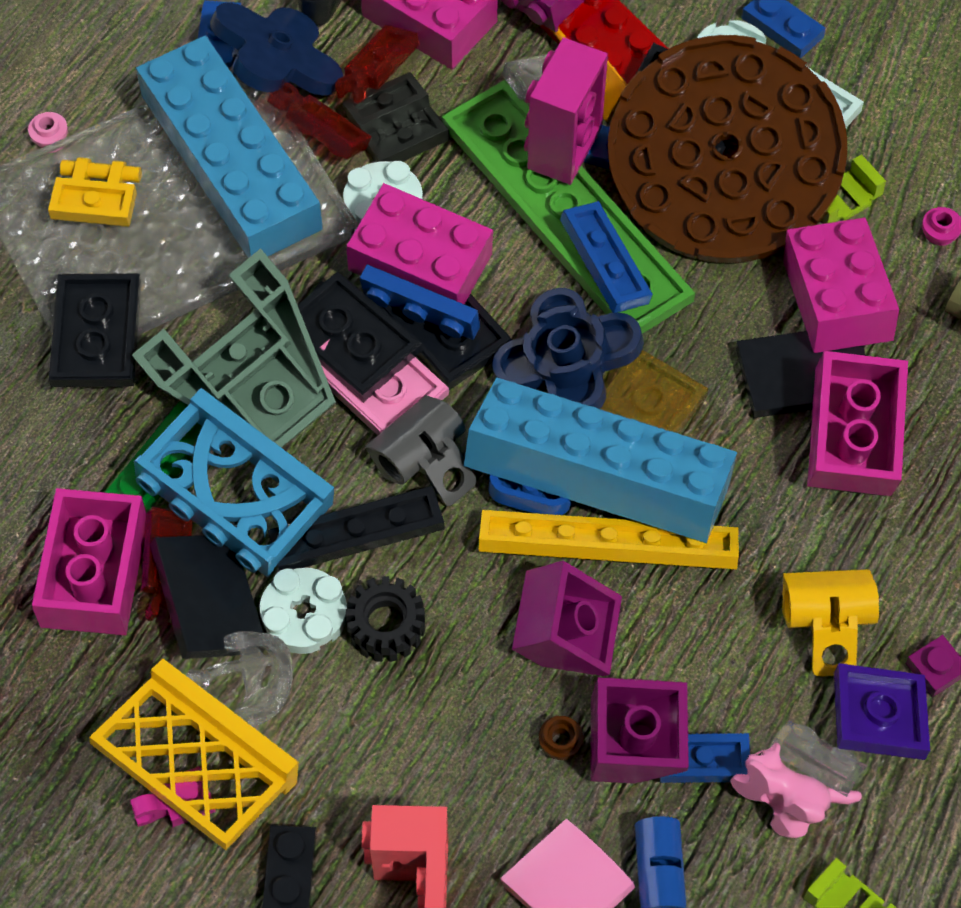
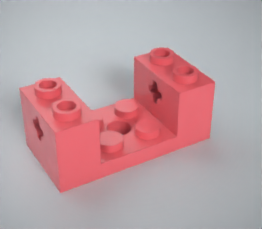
[362,805,448,908]

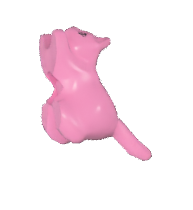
[730,743,862,838]

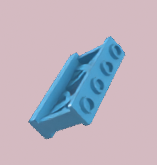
[134,388,334,577]

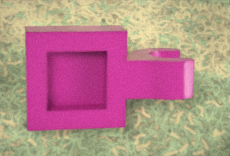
[130,766,216,827]

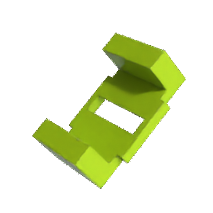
[821,154,886,224]
[804,858,896,908]

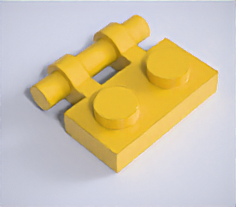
[48,157,142,227]

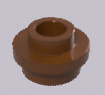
[539,716,583,760]

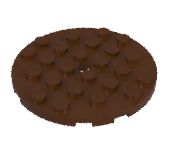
[608,35,847,263]

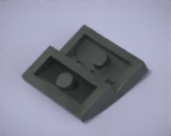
[342,72,450,162]

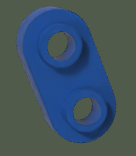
[488,475,572,515]

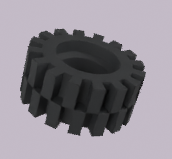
[346,576,425,662]

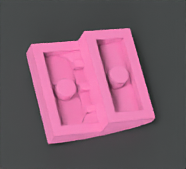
[500,819,635,908]

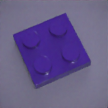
[834,663,930,760]

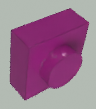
[905,635,961,697]

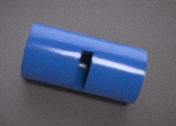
[635,816,687,908]

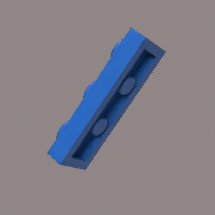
[560,201,653,314]
[360,264,480,340]

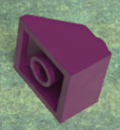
[512,560,622,676]
[590,677,689,784]

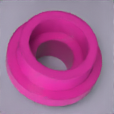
[922,207,961,246]

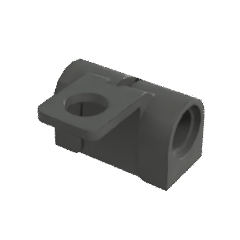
[365,395,476,506]

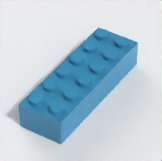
[136,35,323,258]
[464,377,737,543]

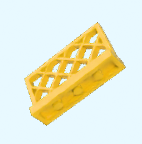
[89,659,299,851]

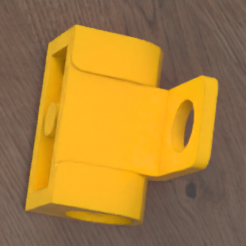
[782,569,879,677]

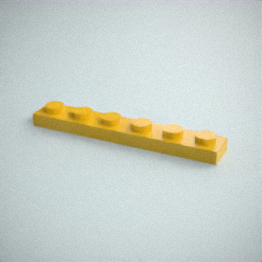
[479,510,739,570]

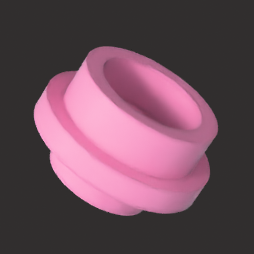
[28,112,68,150]

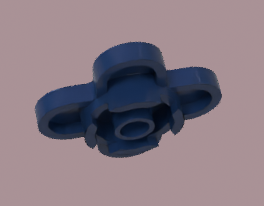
[210,3,343,96]
[493,288,644,409]

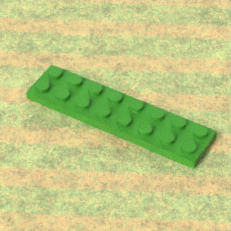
[441,80,695,334]

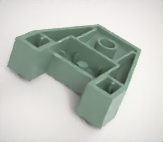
[132,248,336,448]

